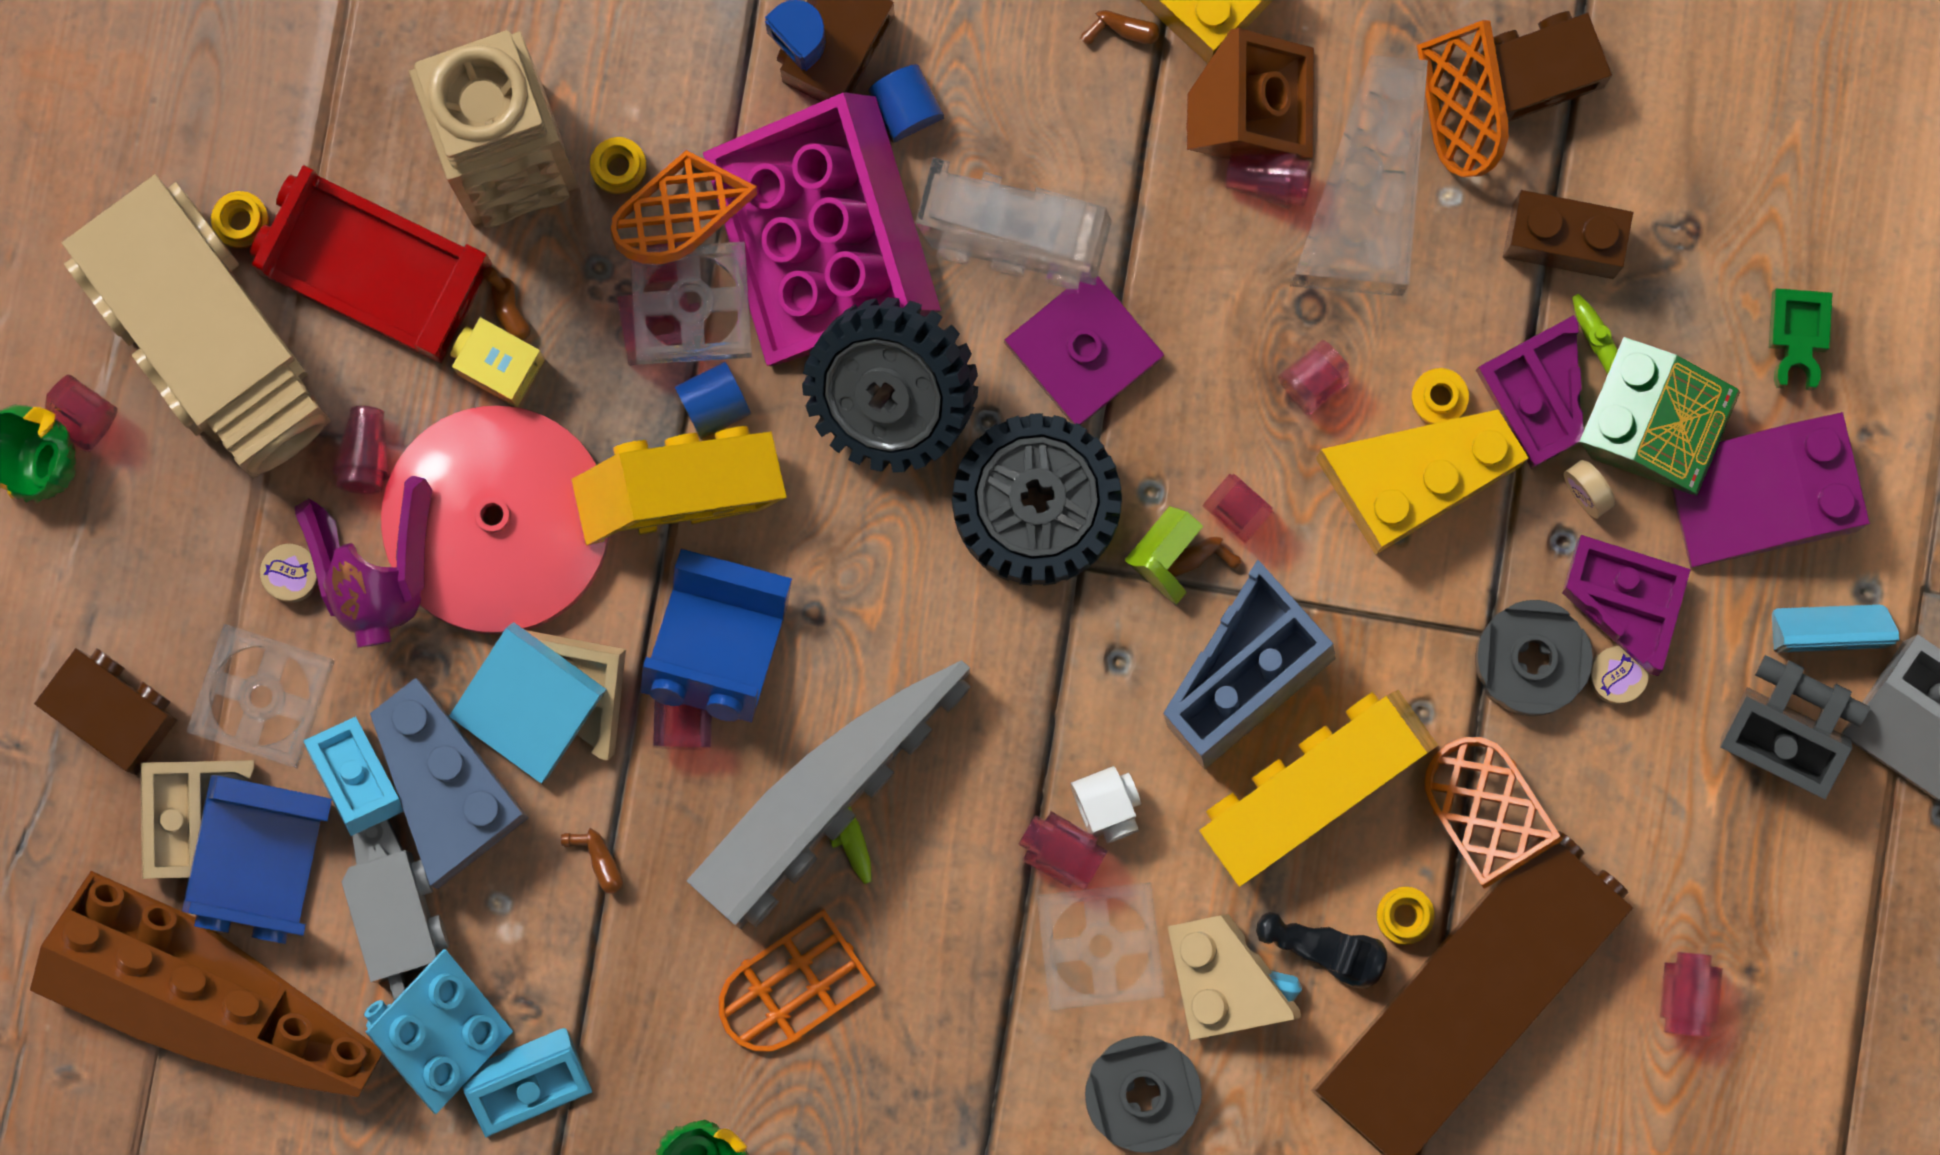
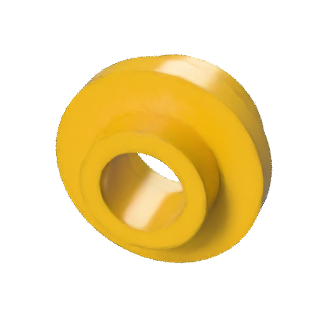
[590,137,647,194]
[211,191,269,248]
[1411,368,1469,424]
[1376,887,1435,945]

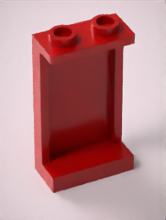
[250,165,492,364]

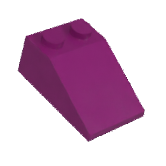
[1671,412,1870,568]

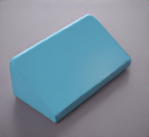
[1772,604,1899,653]
[462,1028,592,1138]

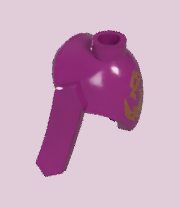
[295,475,433,648]

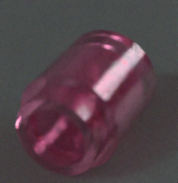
[1018,811,1108,890]
[1660,952,1723,1037]

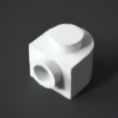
[1070,766,1141,843]

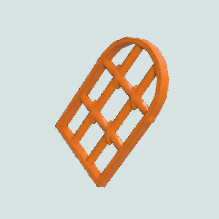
[719,909,876,1051]

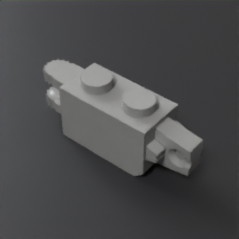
[341,819,449,1001]

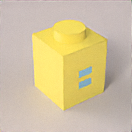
[450,317,545,408]

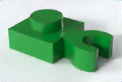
[1768,288,1833,391]

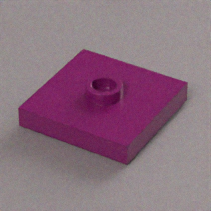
[1004,268,1164,425]

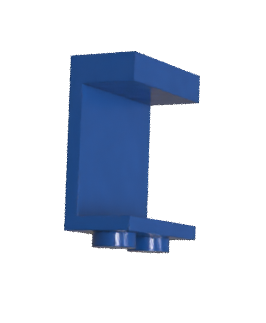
[641,549,792,723]
[182,775,332,944]

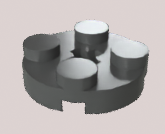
[1475,600,1593,716]
[1085,1036,1202,1153]

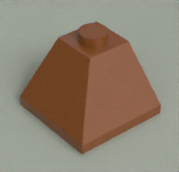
[1186,28,1314,160]

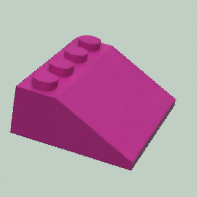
[703,92,941,366]

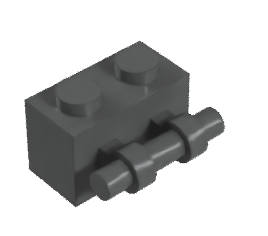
[1720,655,1870,800]

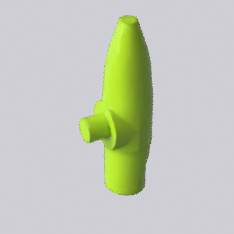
[1572,294,1618,374]
[829,806,872,884]

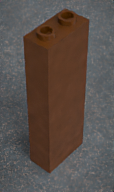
[1311,830,1633,1155]

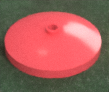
[381,405,610,635]

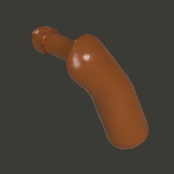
[1080,10,1160,45]
[483,267,531,340]
[1168,537,1242,577]
[561,828,623,894]

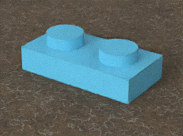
[303,716,404,836]

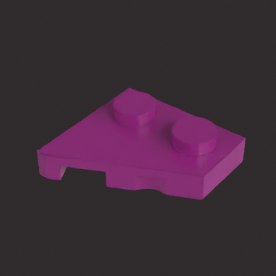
[1476,315,1584,469]
[1562,535,1691,676]

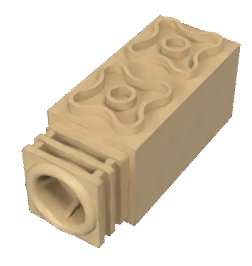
[409,30,579,228]
[61,174,331,478]

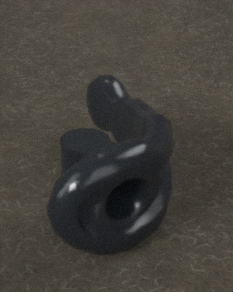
[1256,912,1387,989]

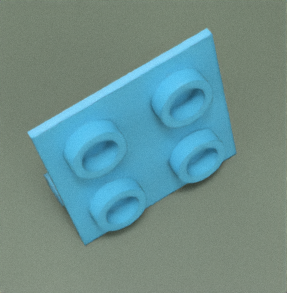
[364,949,513,1114]

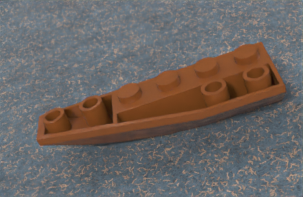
[30,871,383,1097]

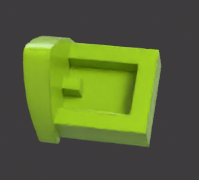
[1125,506,1203,605]

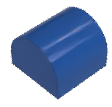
[765,0,826,71]
[868,64,944,143]
[674,362,751,439]

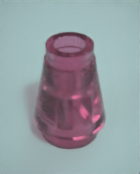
[1226,153,1312,209]
[332,406,390,494]

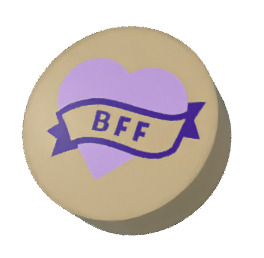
[1564,460,1615,519]
[260,544,318,603]
[1589,646,1649,705]

